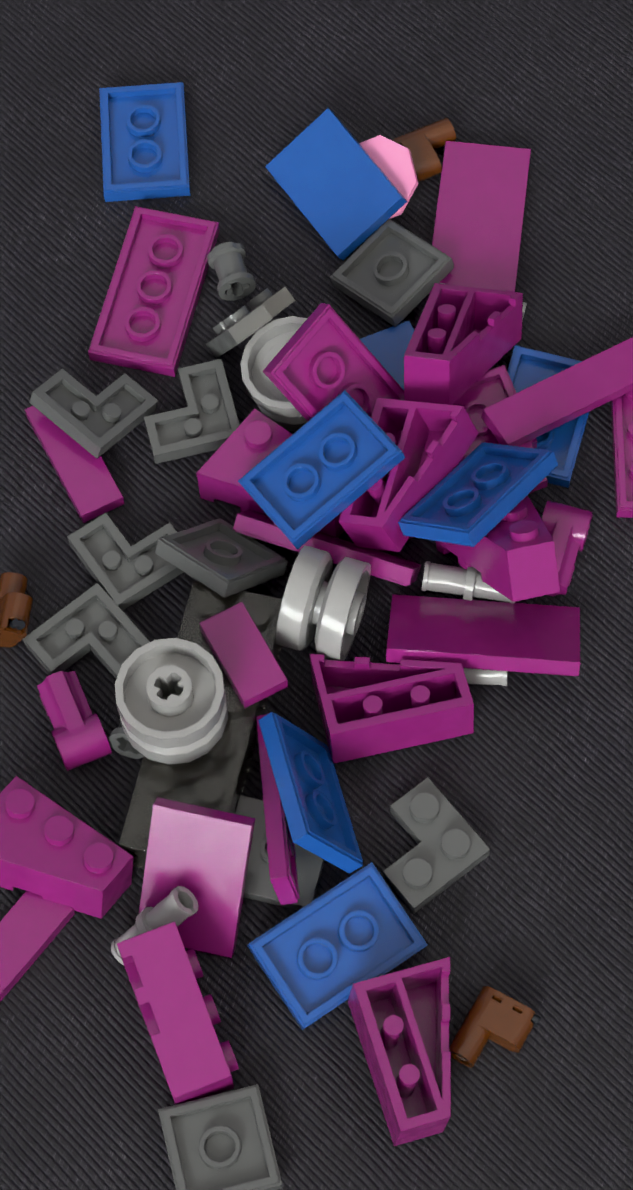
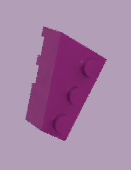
[404,283,523,405]
[339,398,479,552]
[197,409,345,538]
[435,495,560,602]
[309,654,474,764]
[0,776,133,919]
[117,921,239,1105]
[348,957,451,1146]

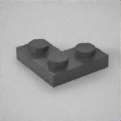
[206,286,296,358]
[144,359,240,464]
[29,368,158,459]
[67,513,183,611]
[23,583,150,679]
[383,777,490,914]

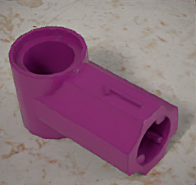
[542,500,593,597]
[37,671,112,771]

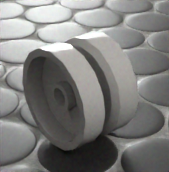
[240,316,308,432]
[276,545,371,661]
[115,638,228,764]

